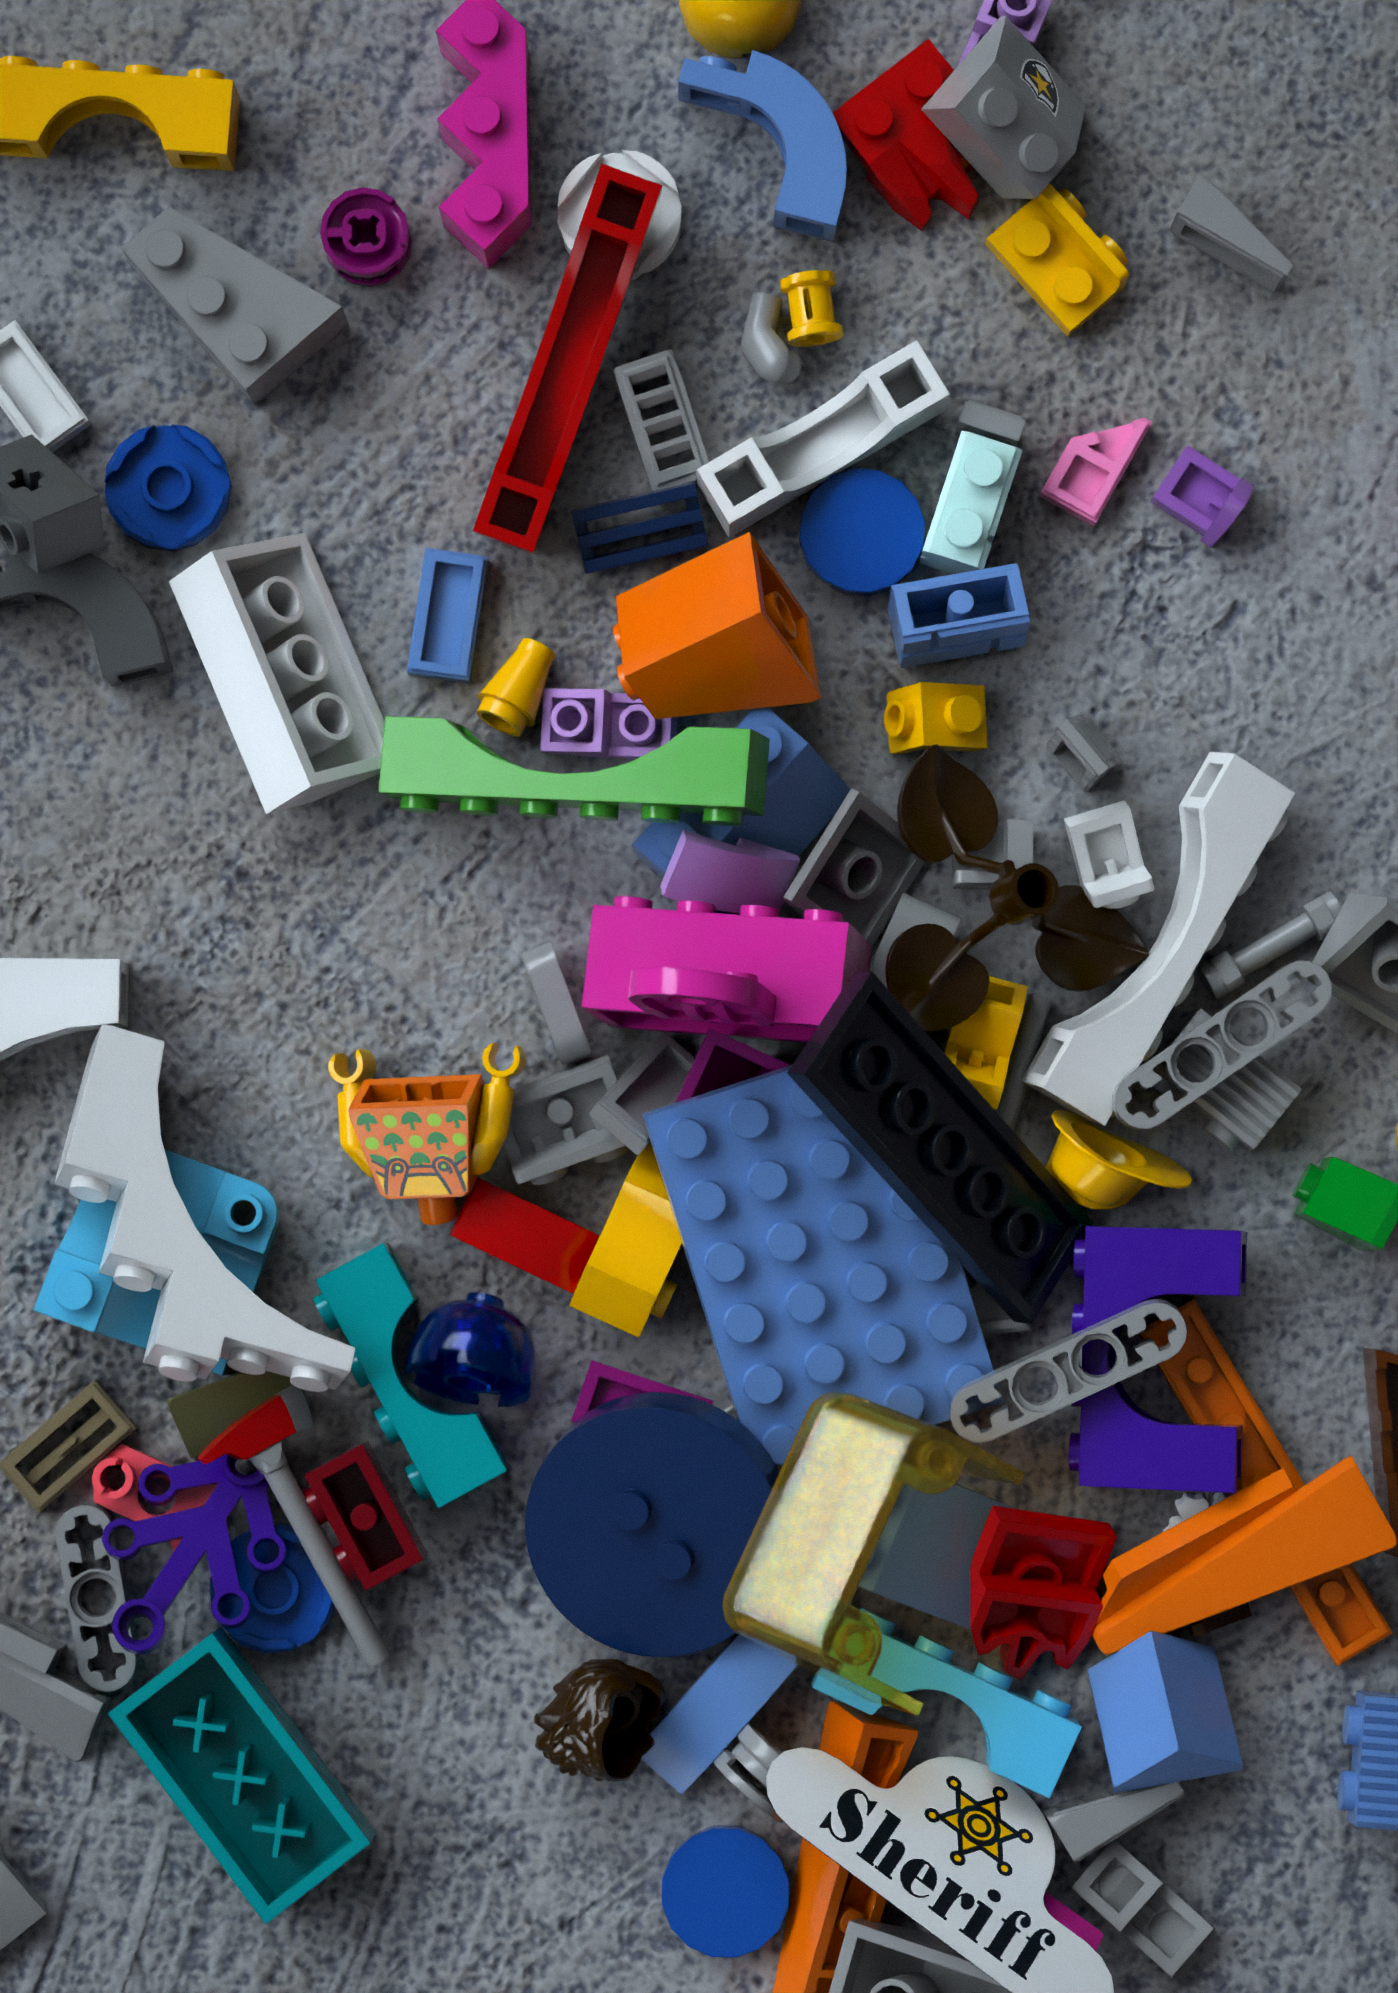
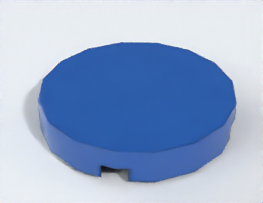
[104,424,232,551]
[799,468,925,596]
[210,1523,335,1653]
[662,1825,789,1958]

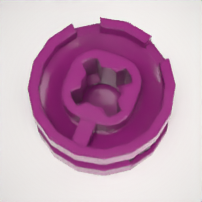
[320,187,412,287]

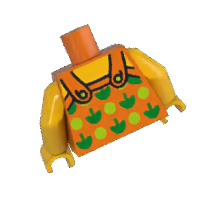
[328,1042,527,1225]

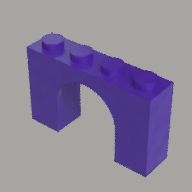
[1068,1226,1248,1493]

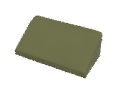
[166,1371,313,1459]

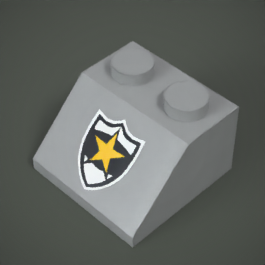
[921,16,1086,199]

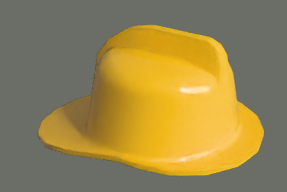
[1045,1110,1193,1209]

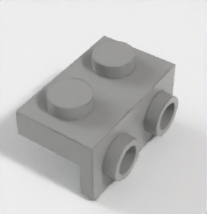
[504,1055,628,1185]

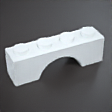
[697,340,950,538]

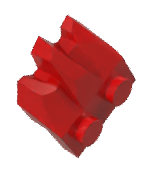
[832,39,979,231]
[970,1505,1117,1681]

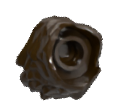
[534,1659,665,1782]

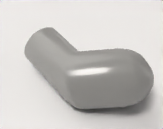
[741,292,802,384]

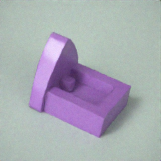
[1150,445,1254,548]

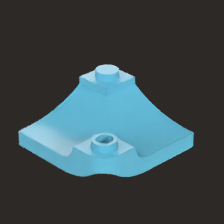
[33,1149,280,1376]

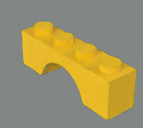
[0,56,240,172]

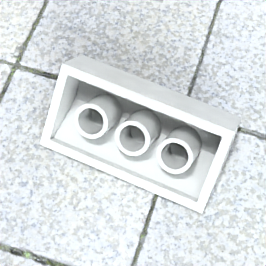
[169,533,384,814]

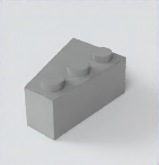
[121,207,349,406]

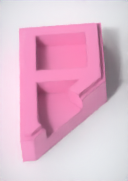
[1039,418,1152,527]

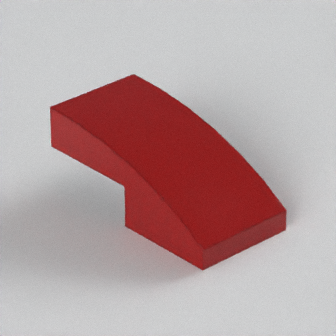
[449,1177,600,1294]

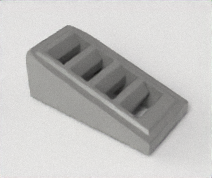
[1170,173,1293,292]
[613,349,709,491]
[1046,715,1121,792]
[1043,1782,1184,1862]

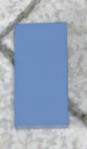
[407,548,489,684]

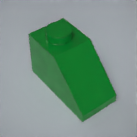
[1292,1157,1398,1251]

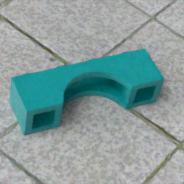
[313,1243,510,1508]

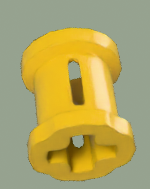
[779,270,844,347]

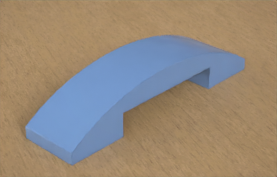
[641,1556,851,1795]

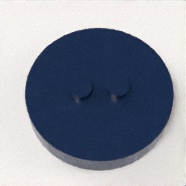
[525,1392,790,1657]

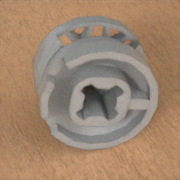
[714,1722,784,1823]

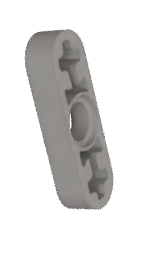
[55,1504,140,1692]

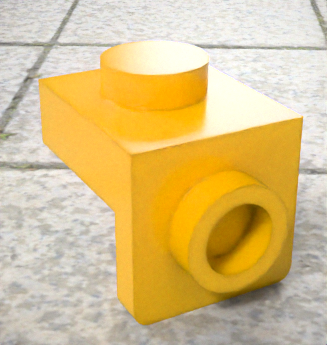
[884,682,988,754]

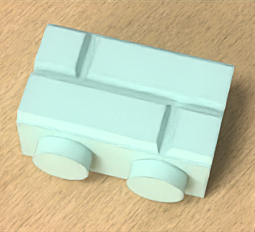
[919,431,1022,574]

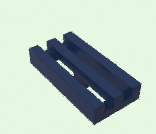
[571,482,709,574]

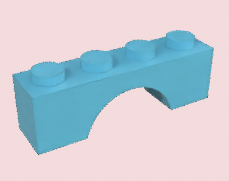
[811,1607,1082,1798]

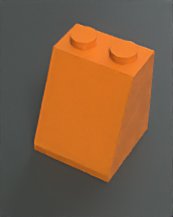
[613,532,821,719]

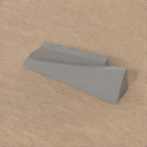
[0,1612,113,1761]

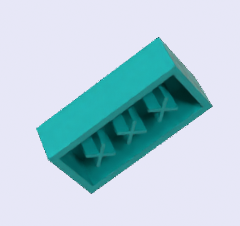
[108,1626,377,1924]

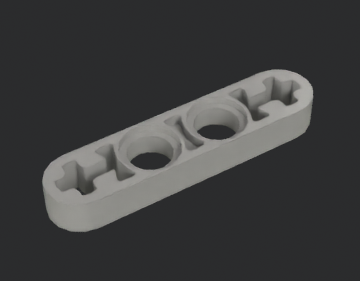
[1112,961,1332,1130]
[950,1299,1187,1443]

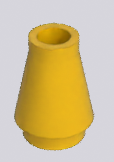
[476,638,556,737]

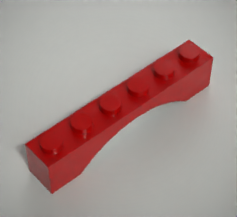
[473,163,662,555]

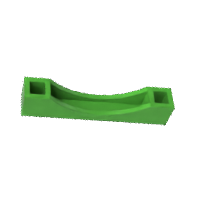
[378,716,770,826]

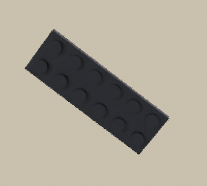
[787,971,1094,1324]

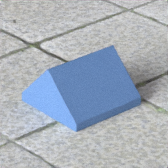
[1088,1631,1243,1793]

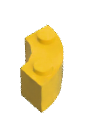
[569,1143,682,1338]

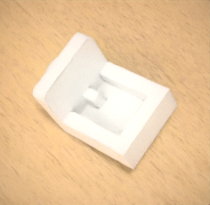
[1064,800,1155,909]

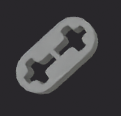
[521,941,593,1066]

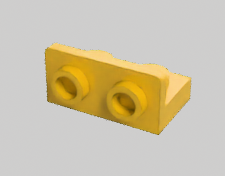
[985,183,1130,337]

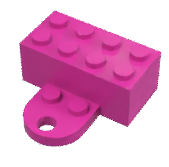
[582,896,872,1043]

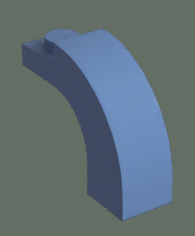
[678,50,847,242]

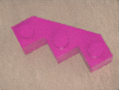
[436,0,532,270]

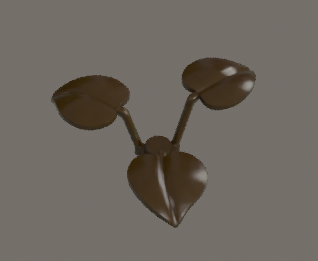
[885,744,1149,1032]

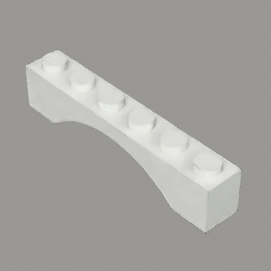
[1021,752,1295,1126]

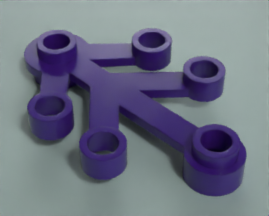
[102,1454,287,1655]

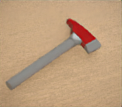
[198,1385,390,1667]

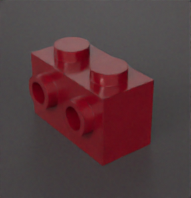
[303,1441,428,1591]

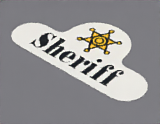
[766,1747,1114,1993]

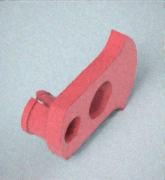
[92,1443,218,1552]

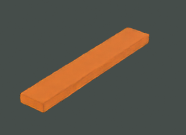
[1138,1299,1393,1666]

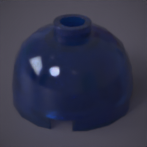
[404,1292,537,1407]

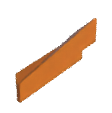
[1092,1456,1398,1655]
[772,1701,919,1993]

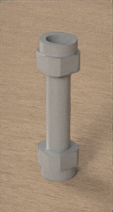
[1197,891,1342,1000]

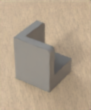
[952,819,1033,889]

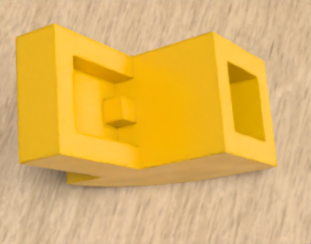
[944,976,1028,1110]

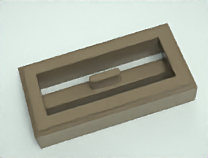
[0,1379,139,1513]

